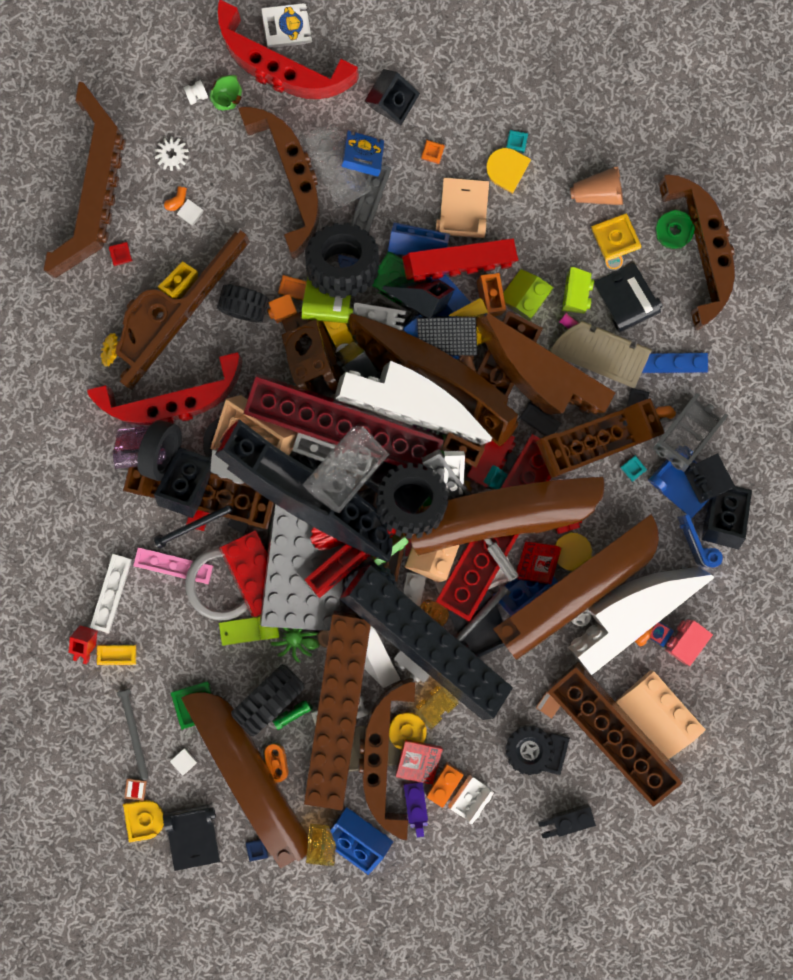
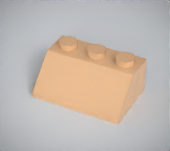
[405,545,459,583]

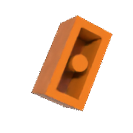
[476,273,506,316]
[426,762,464,808]

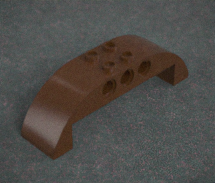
[238,107,320,259]
[658,174,735,330]
[441,311,543,468]
[536,398,665,478]
[123,453,274,529]
[359,678,416,840]

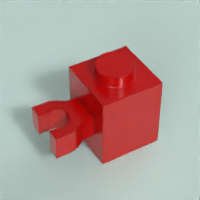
[68,625,98,664]

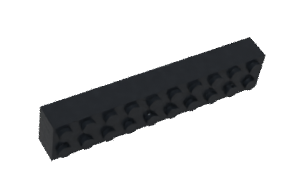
[339,565,513,720]

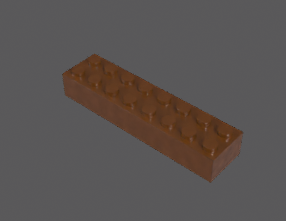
[547,662,683,807]

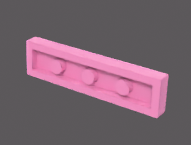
[133,548,213,584]

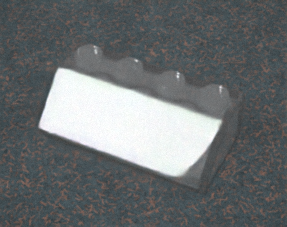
[300,125,372,208]
[303,426,389,513]

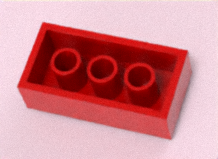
[219,530,268,617]

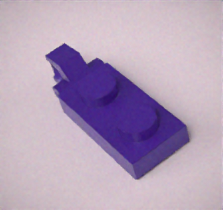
[404,782,428,838]

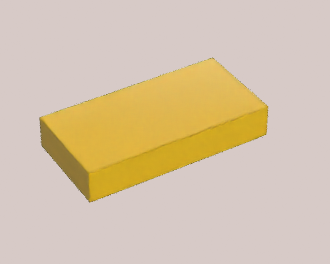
[97,645,136,665]

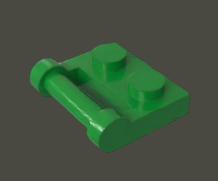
[272,700,313,730]

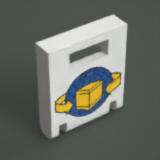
[261,3,312,48]

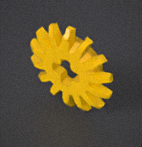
[101,333,118,367]

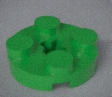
[655,210,694,249]

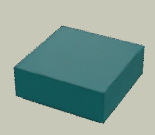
[506,130,528,153]
[620,455,647,482]
[483,465,508,490]

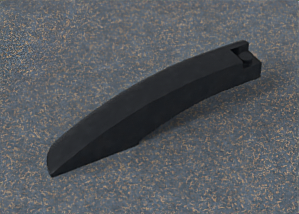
[215,420,393,562]

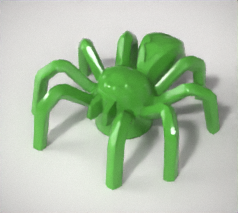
[270,628,320,663]

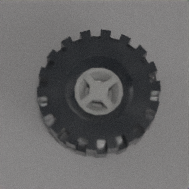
[505,725,555,775]

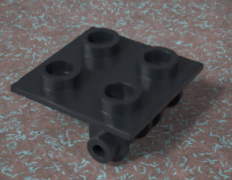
[684,453,735,504]

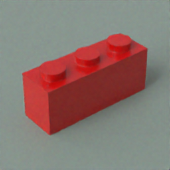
[467,435,516,488]

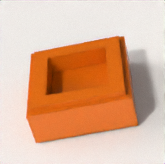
[421,140,445,164]

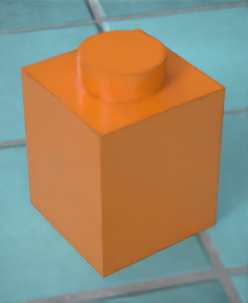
[267,294,297,323]

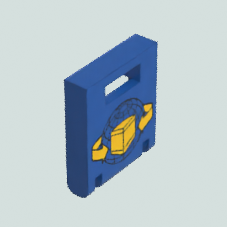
[341,130,384,177]

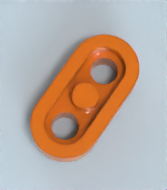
[264,743,288,783]

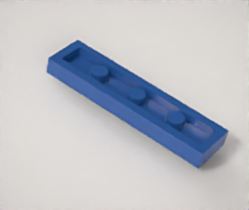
[642,353,708,373]

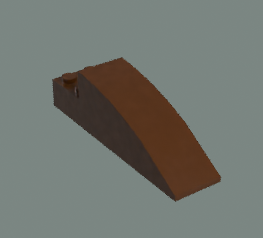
[476,313,616,415]

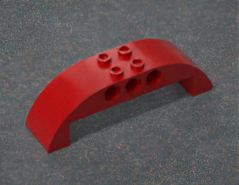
[218,0,359,99]
[87,352,243,426]

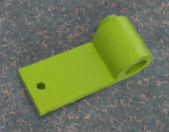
[219,617,280,646]

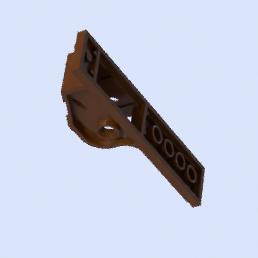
[115,230,250,390]
[281,311,378,494]

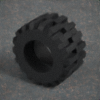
[217,284,269,323]

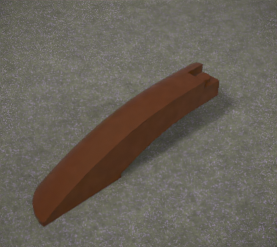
[349,314,519,446]
[410,477,605,556]
[494,514,659,660]
[181,692,313,869]

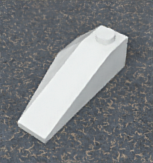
[364,626,401,688]

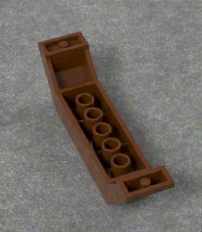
[44,82,126,278]

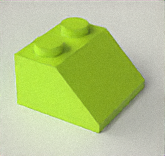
[562,267,594,314]
[503,269,553,321]

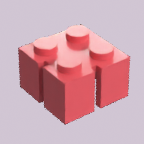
[665,619,713,666]

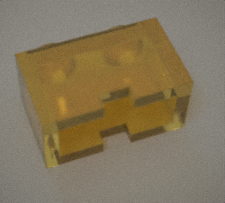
[415,685,459,730]

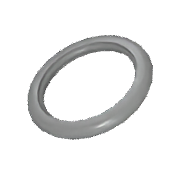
[185,548,248,621]

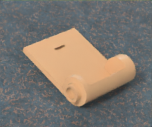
[436,178,489,238]

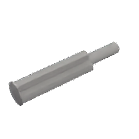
[484,539,519,581]

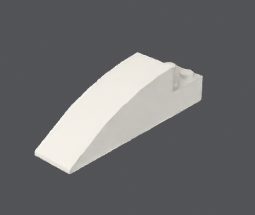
[334,361,492,445]
[568,567,714,675]

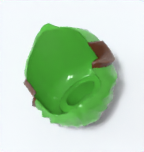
[209,75,242,111]

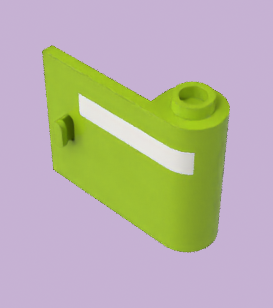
[302,277,353,323]

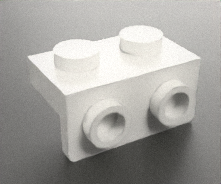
[448,775,494,824]

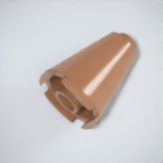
[570,166,623,205]

